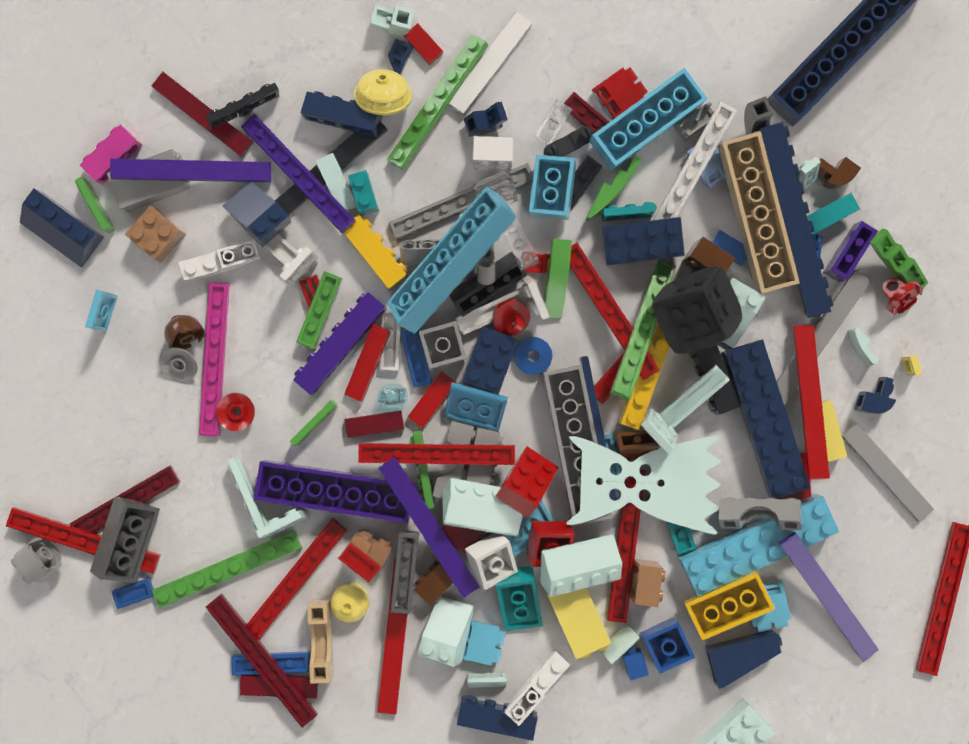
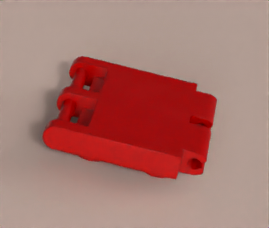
[592,67,648,120]

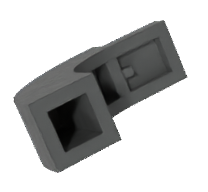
[744,96,774,135]

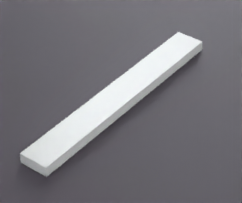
[653,101,737,220]

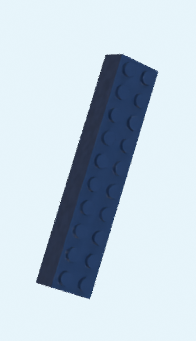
[767,0,916,127]

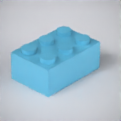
[529,155,576,220]

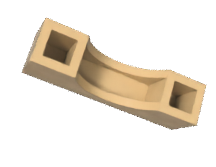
[307,599,333,684]

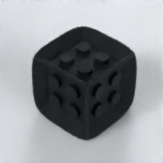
[652,266,742,354]

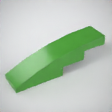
[585,155,642,222]
[869,228,928,288]
[543,239,572,319]

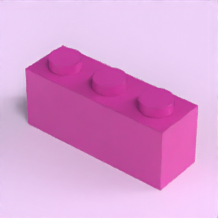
[80,124,142,185]

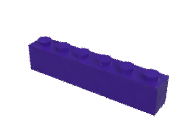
[293,292,387,395]

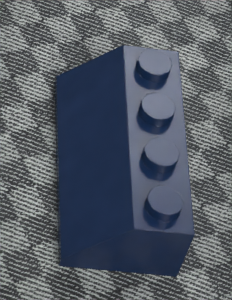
[19,188,104,267]

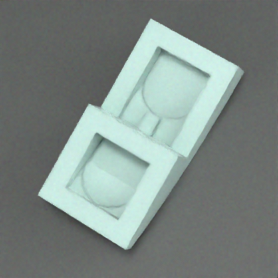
[848,327,880,366]

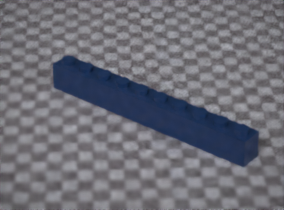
[758,122,834,318]

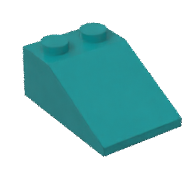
[496,566,543,632]

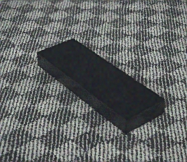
[570,155,603,211]

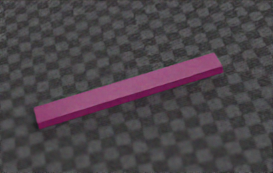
[199,283,230,436]

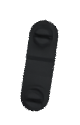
[543,126,594,157]

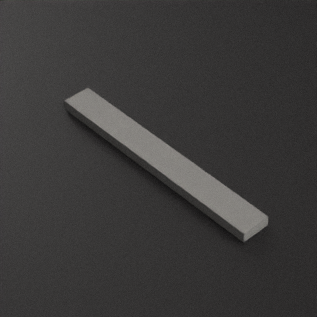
[388,163,534,241]
[777,270,872,405]

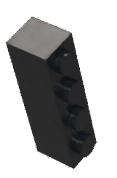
[449,252,527,317]
[688,345,741,415]

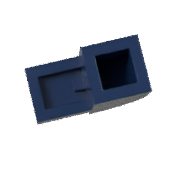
[463,102,508,137]
[854,377,896,414]

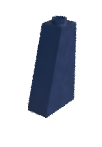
[705,629,782,689]

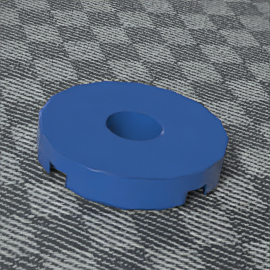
[514,337,553,375]

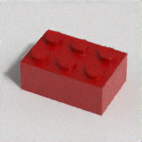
[495,446,559,518]

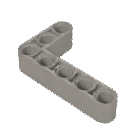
[399,239,495,285]

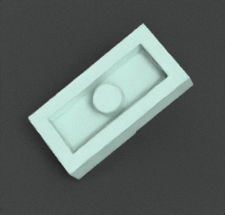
[797,157,821,189]

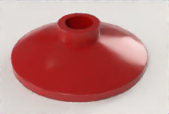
[216,393,255,431]

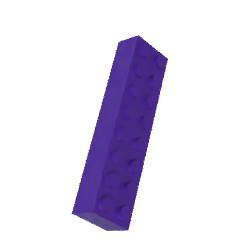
[254,460,416,523]

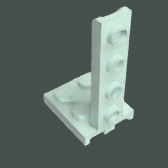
[641,365,729,453]
[227,458,310,538]

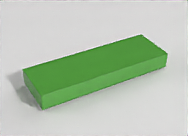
[75,177,115,233]
[290,400,338,446]

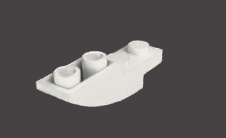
[178,240,260,282]
[504,651,570,726]

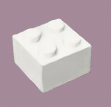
[473,136,513,172]
[465,533,518,590]

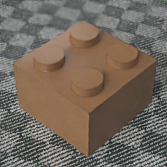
[125,205,186,262]
[630,559,665,607]

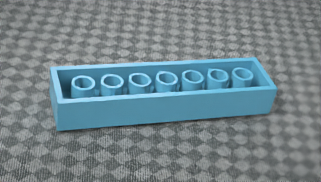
[387,186,517,334]
[677,494,839,597]

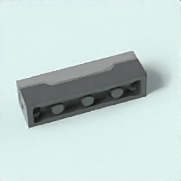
[391,530,419,614]

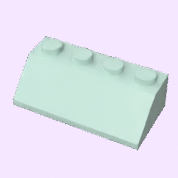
[443,478,523,537]
[540,534,622,597]

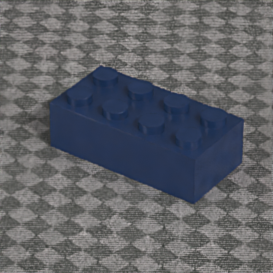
[602,217,685,265]

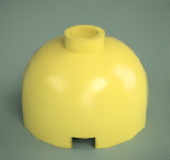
[331,583,369,623]

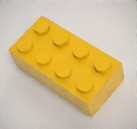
[685,571,775,641]

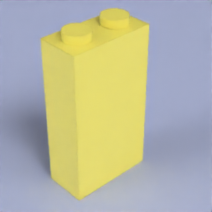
[546,588,611,659]

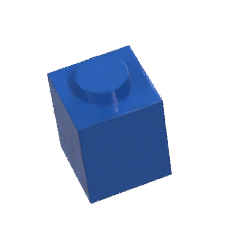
[622,647,649,680]

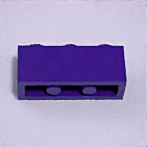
[823,221,878,282]

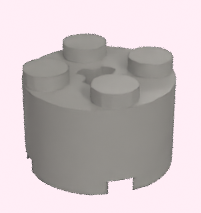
[11,537,62,584]

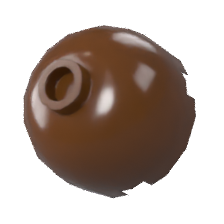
[164,315,205,350]

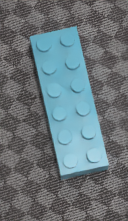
[589,68,707,171]

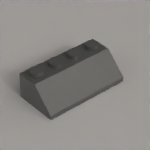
[90,497,160,583]

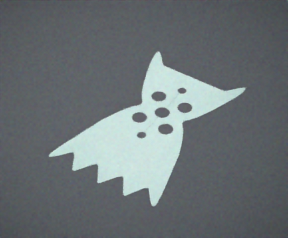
[566,436,722,534]

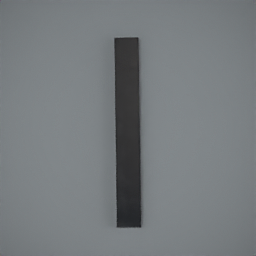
[275,122,388,215]

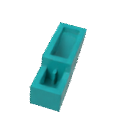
[807,193,860,235]

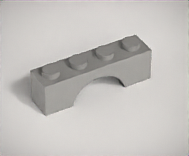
[432,420,477,499]
[719,497,802,530]

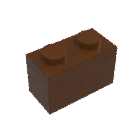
[615,430,659,461]
[414,561,453,606]

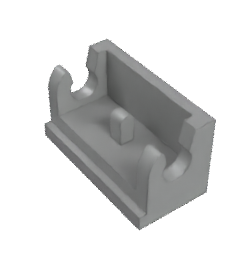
[674,102,714,141]

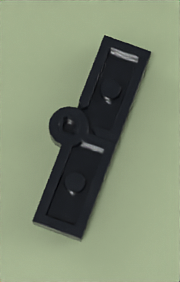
[206,83,279,130]

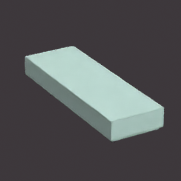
[316,153,357,211]

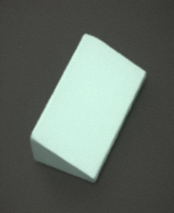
[601,624,640,664]
[467,673,506,688]

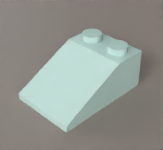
[722,277,766,348]
[418,596,474,667]

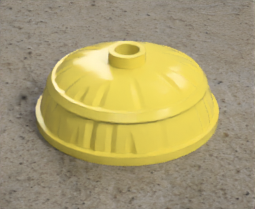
[354,70,412,115]

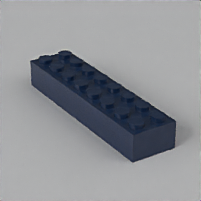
[722,339,811,499]

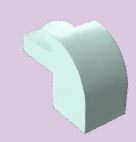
[370,4,414,35]

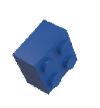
[640,617,695,674]

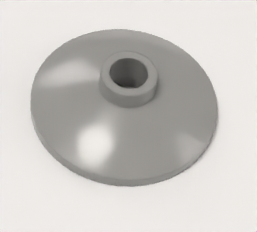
[159,348,198,381]

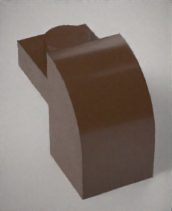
[818,157,861,189]

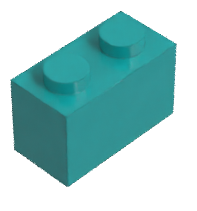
[348,170,379,216]

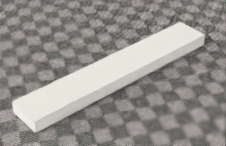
[449,12,532,115]

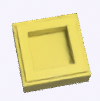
[902,355,922,376]

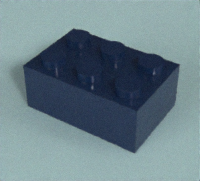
[463,327,518,394]

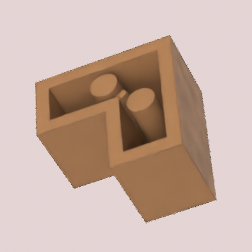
[351,529,393,571]

